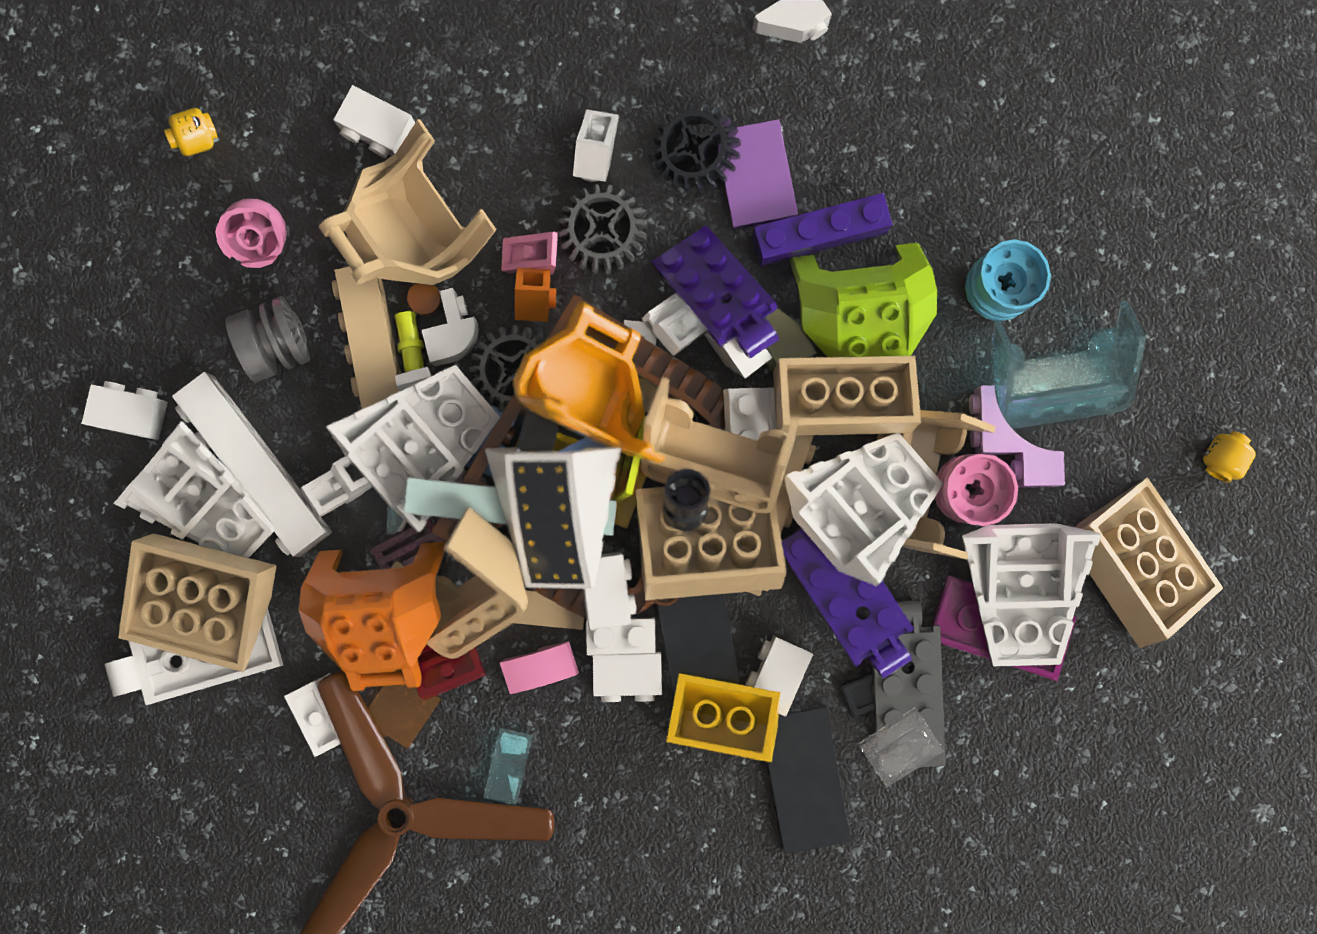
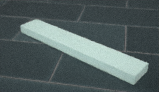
[404,477,617,536]

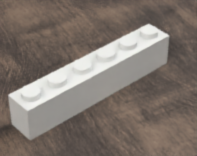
[172,372,333,557]

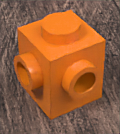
[515,268,556,322]

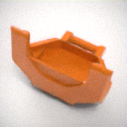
[299,542,447,691]

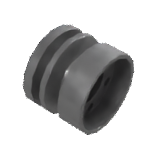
[226,296,310,383]

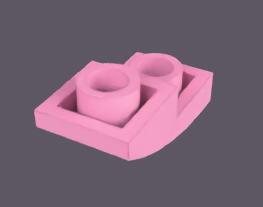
[500,641,579,694]

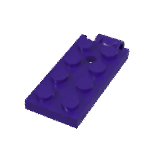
[652,226,779,359]
[782,529,914,679]

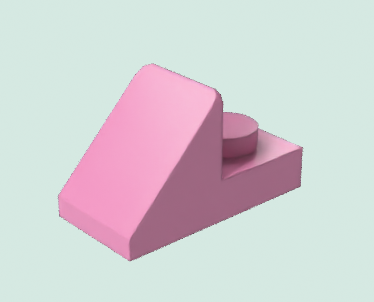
[501,232,557,275]

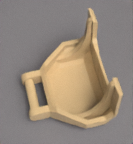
[319,119,496,285]

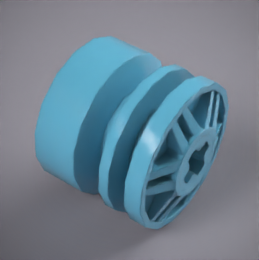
[965,239,1051,322]

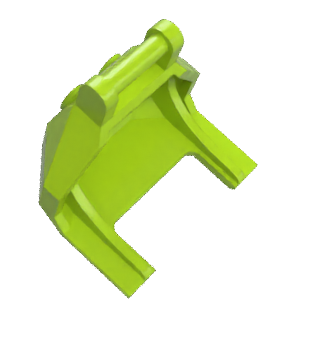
[789,243,937,358]

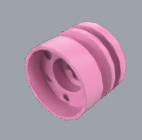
[935,454,1018,526]

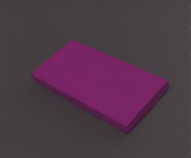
[931,576,1077,681]

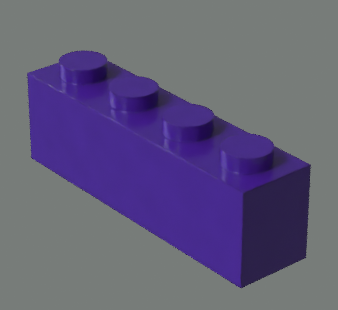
[752,193,893,267]

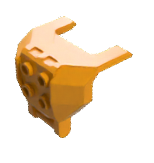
[513,302,665,463]

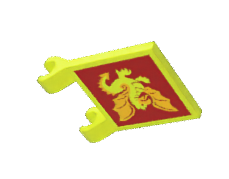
[613,416,647,502]

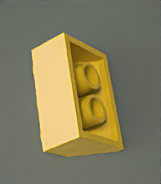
[667,674,781,762]

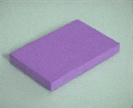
[717,120,798,229]

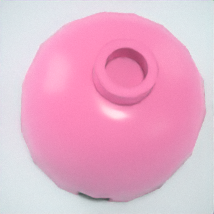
[215,199,287,268]

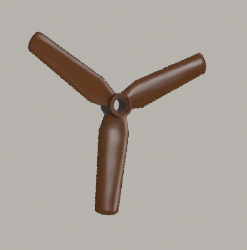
[300,671,555,934]

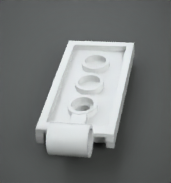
[105,608,283,705]

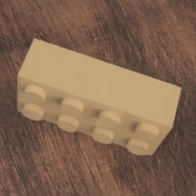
[773,356,921,436]

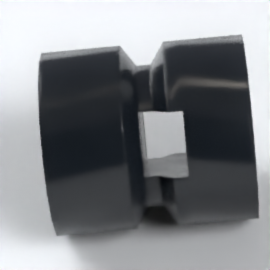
[663,469,710,531]

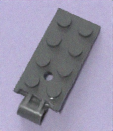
[872,600,946,770]

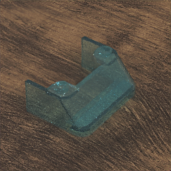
[991,301,1146,428]

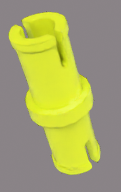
[394,311,425,373]

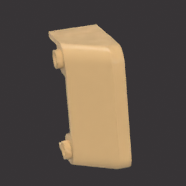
[641,377,800,513]
[877,410,996,559]
[391,507,528,658]

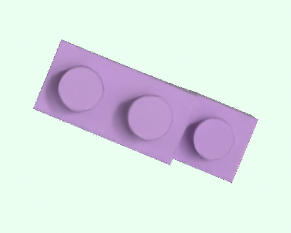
[969,385,1065,488]

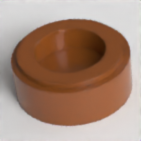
[407,283,442,316]

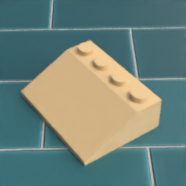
[1075,477,1223,648]
[635,487,786,600]
[118,533,276,672]

